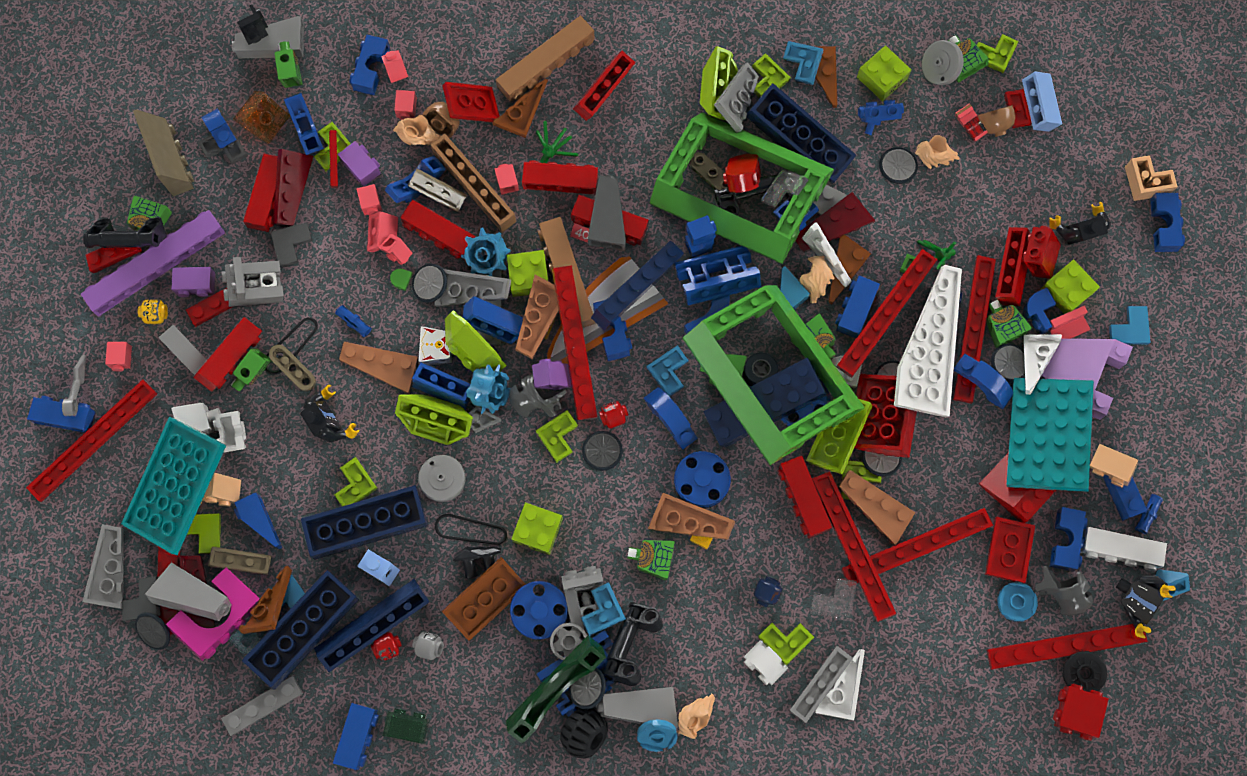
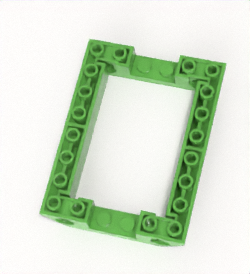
[650,112,834,264]
[683,285,865,465]

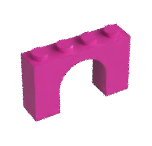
[166,567,260,661]

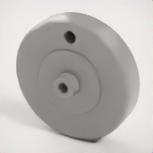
[922,40,964,85]
[418,455,466,502]

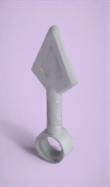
[62,355,86,416]

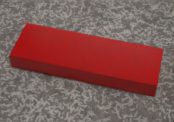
[329,130,338,188]

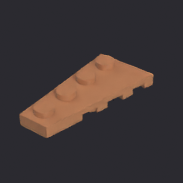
[515,275,559,359]
[339,342,419,394]
[838,470,915,546]
[648,493,735,540]

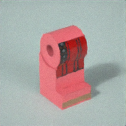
[955,103,988,142]

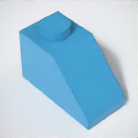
[779,266,810,310]

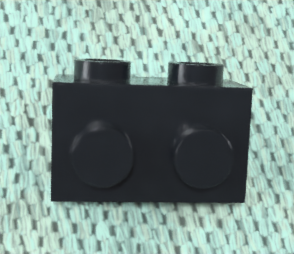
[237,4,268,45]

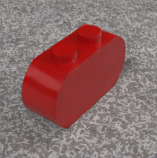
[723,154,761,193]

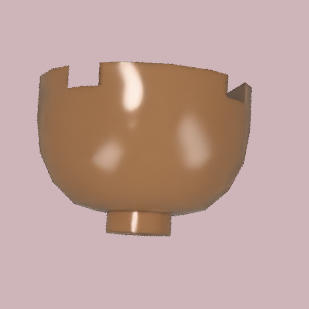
[422,102,460,138]
[977,105,1015,137]

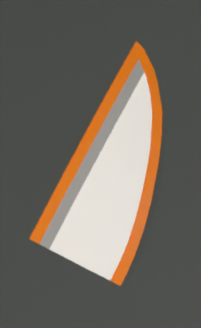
[547,256,669,364]

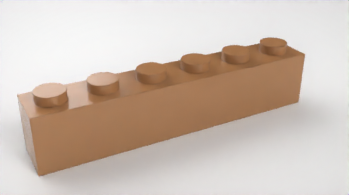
[496,15,595,102]
[430,134,516,233]
[538,217,596,328]

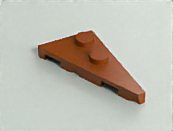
[814,46,837,108]
[493,79,548,138]
[829,235,871,305]
[238,566,292,634]

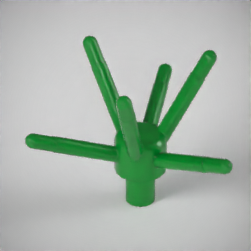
[536,121,578,163]
[917,240,956,270]

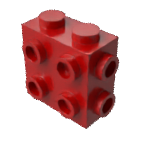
[1023,226,1061,279]
[1053,684,1109,741]

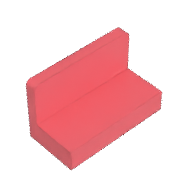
[367,211,398,252]
[1049,305,1090,339]

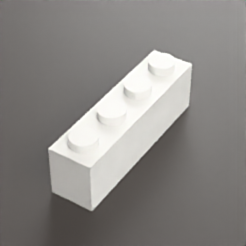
[1080,527,1167,571]

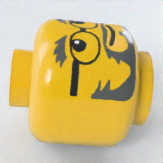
[138,300,168,324]

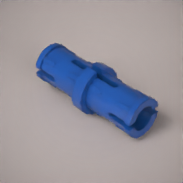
[335,305,372,337]
[1135,494,1163,534]

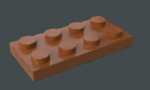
[442,557,526,641]

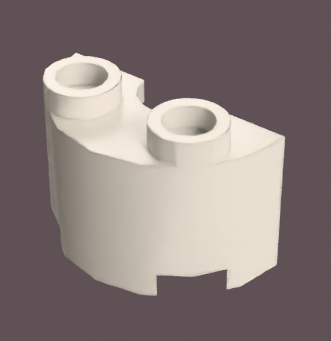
[213,411,246,453]
[744,640,788,686]

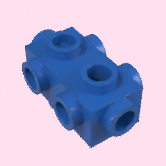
[858,100,904,135]

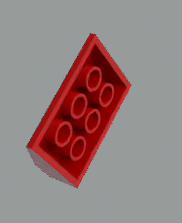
[854,374,917,458]
[979,452,1056,523]

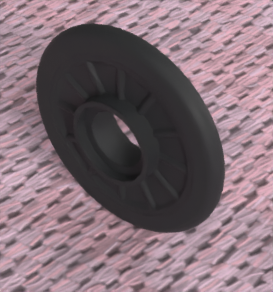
[1063,651,1107,692]

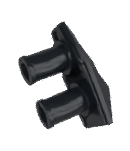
[453,546,501,578]

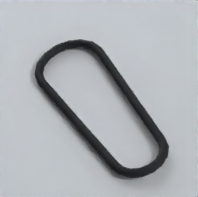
[265,317,318,375]
[435,514,507,545]

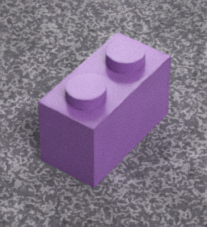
[338,141,381,187]
[171,267,215,297]
[532,359,572,390]

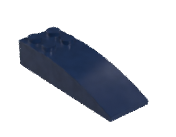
[746,83,856,183]

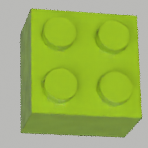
[857,45,911,102]
[507,250,548,297]
[1041,259,1100,314]
[511,502,563,555]

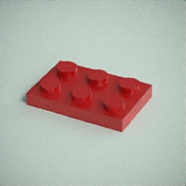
[442,82,500,122]
[985,517,1036,583]

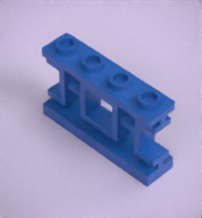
[675,246,761,305]
[537,630,630,717]

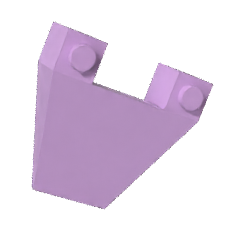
[1041,339,1133,420]

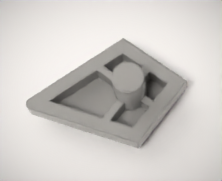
[469,406,502,433]

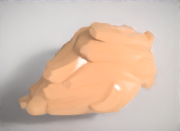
[393,115,441,146]
[915,135,960,169]
[800,256,834,303]
[677,693,715,739]

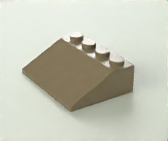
[133,109,194,196]

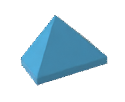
[1155,569,1190,601]

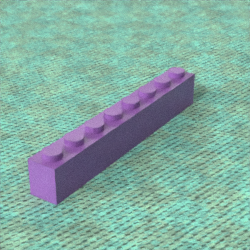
[81,210,225,317]

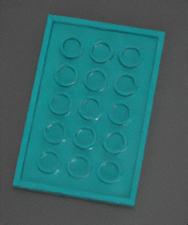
[1006,378,1094,492]
[121,417,226,555]

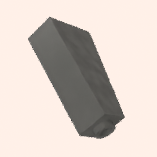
[588,175,626,251]

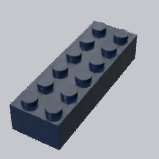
[703,358,828,448]
[301,485,428,560]
[242,570,359,690]

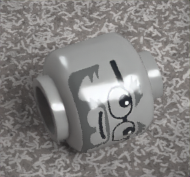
[412,632,444,660]

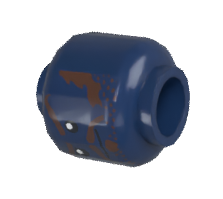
[753,576,783,607]

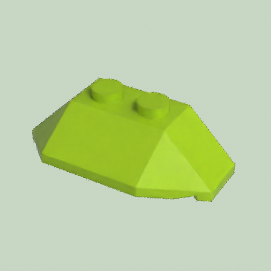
[700,46,738,120]
[445,310,507,372]
[395,394,473,445]

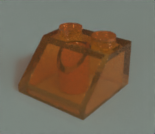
[233,91,290,144]

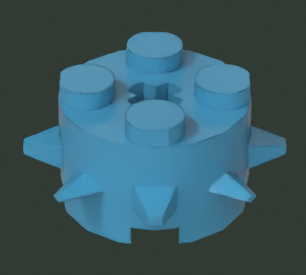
[462,228,511,276]
[466,365,510,414]

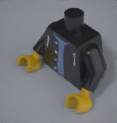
[1049,202,1111,245]
[300,385,360,442]
[1116,575,1176,638]

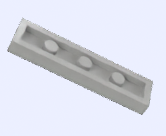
[789,646,853,723]
[221,676,303,736]

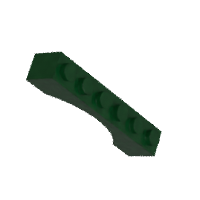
[506,635,606,744]

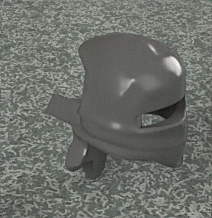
[509,373,567,418]
[1035,566,1093,616]

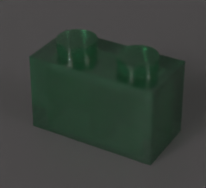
[382,708,430,744]

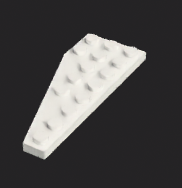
[894,265,962,417]

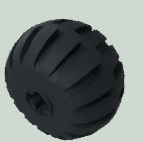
[560,708,608,759]

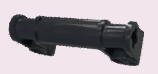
[714,170,793,216]
[83,217,167,248]
[601,602,663,686]

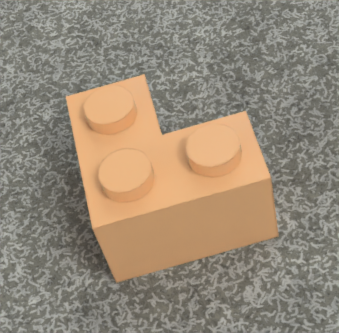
[1125,155,1178,201]
[1090,444,1138,487]
[201,473,241,507]

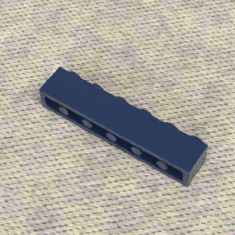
[591,241,684,331]
[314,579,429,672]

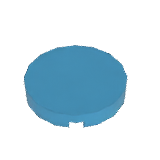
[997,582,1038,622]
[637,719,678,752]

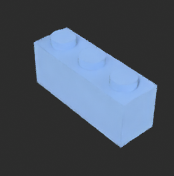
[1022,71,1062,132]

